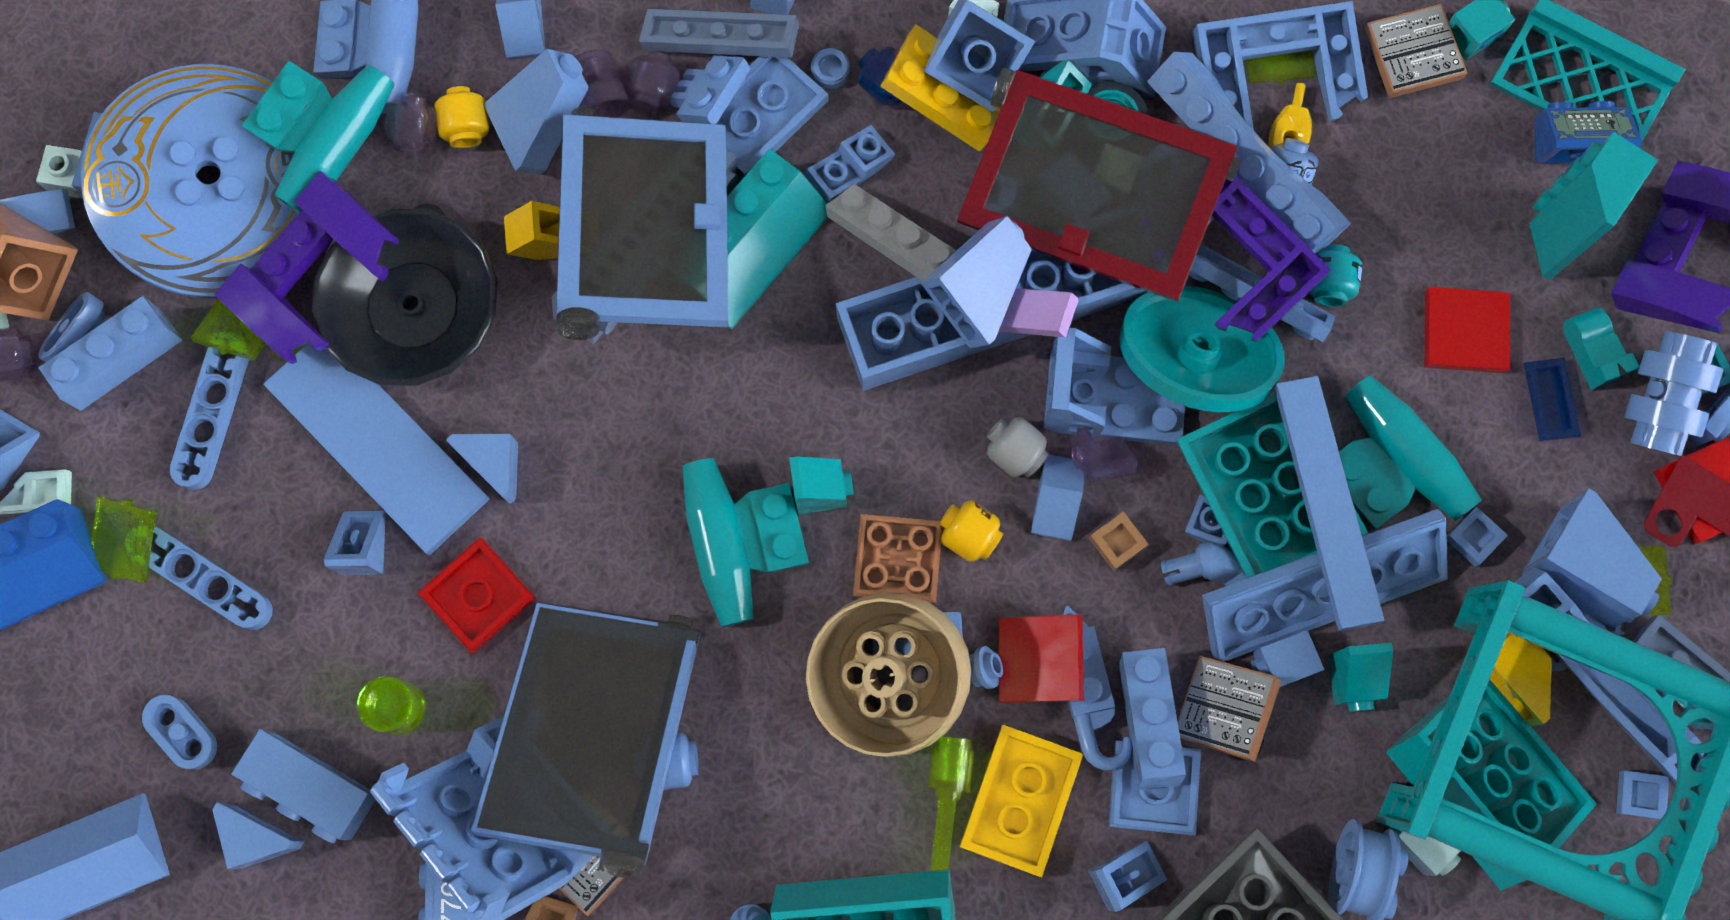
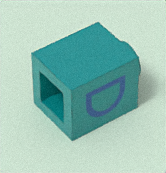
[1449,0,1516,61]

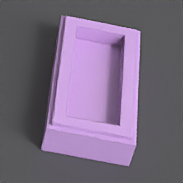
[999,289,1079,338]

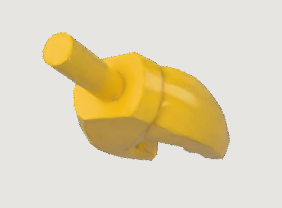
[1268,83,1312,148]

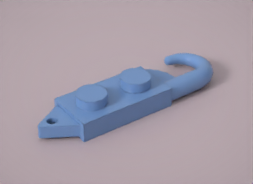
[1063,606,1132,770]

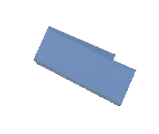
[0,794,170,920]

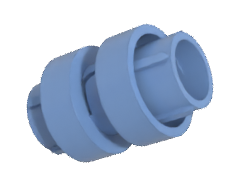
[1624,331,1724,456]

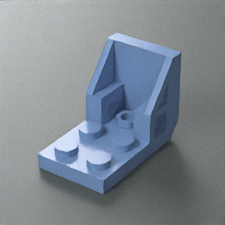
[1004,0,1166,99]
[1044,328,1185,446]

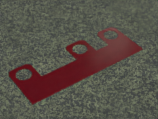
[1644,455,1730,547]

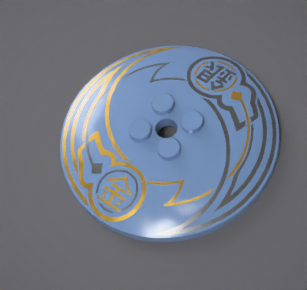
[81,64,298,299]

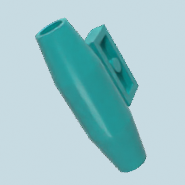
[242,61,395,213]
[1339,375,1482,532]
[682,458,809,627]

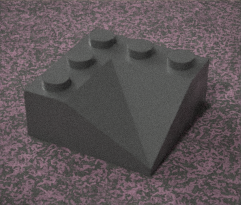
[1154,828,1342,920]

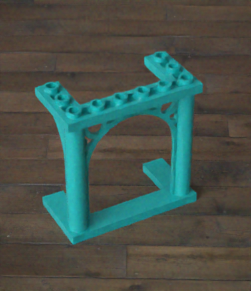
[1376,580,1730,920]

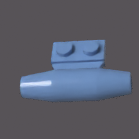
[313,0,419,114]

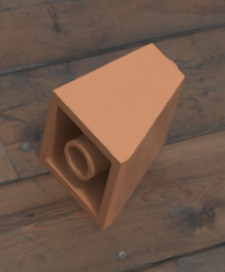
[0,204,78,321]

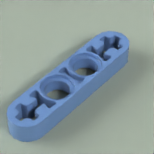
[170,336,249,490]
[129,525,273,630]

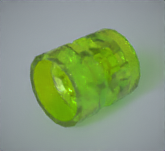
[357,676,427,736]

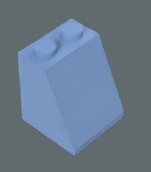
[1522,488,1662,628]

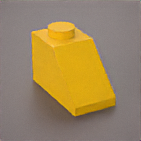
[504,201,600,260]
[1490,633,1552,726]

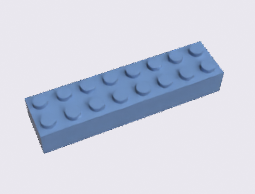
[836,201,1169,391]

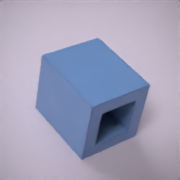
[1251,630,1324,687]

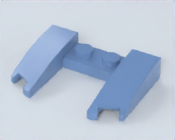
[1192,1,1368,131]

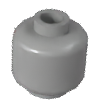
[986,417,1048,478]

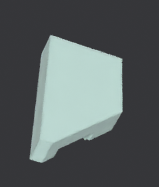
[0,469,72,517]

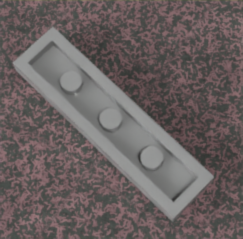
[825,184,956,281]

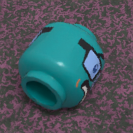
[1309,244,1363,307]

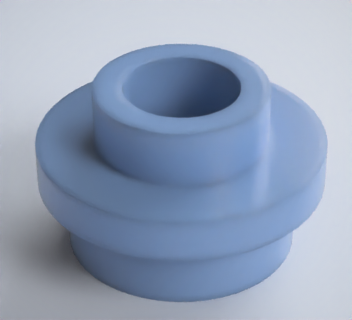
[969,646,1003,689]

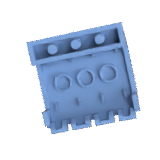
[370,716,612,920]

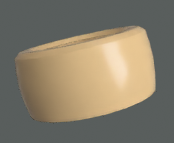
[806,592,971,757]

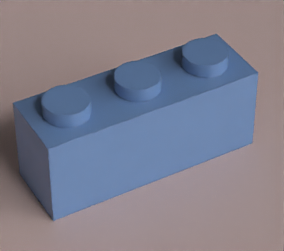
[38,296,183,411]
[1119,648,1186,790]
[231,729,376,843]

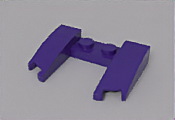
[1139,159,1331,342]
[1611,160,1730,333]
[215,171,399,364]

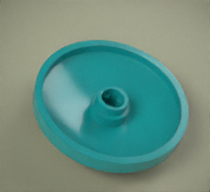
[1119,286,1285,412]

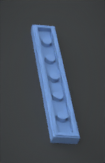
[1274,376,1385,632]

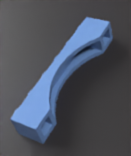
[1147,52,1351,253]
[1514,567,1704,789]

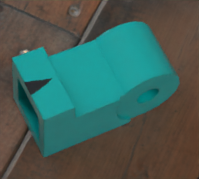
[1563,307,1640,391]

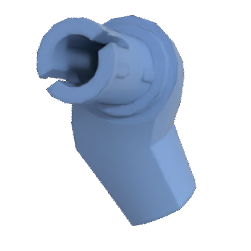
[1161,542,1246,586]

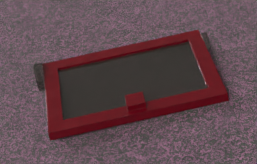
[957,67,1243,302]

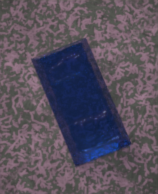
[1523,358,1581,442]

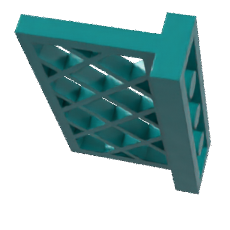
[1489,0,1686,141]

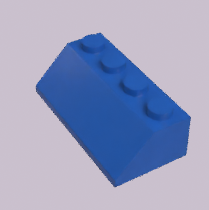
[0,499,108,631]

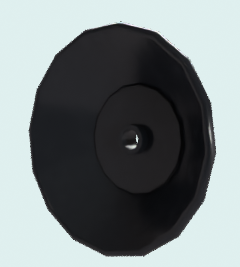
[312,209,498,386]

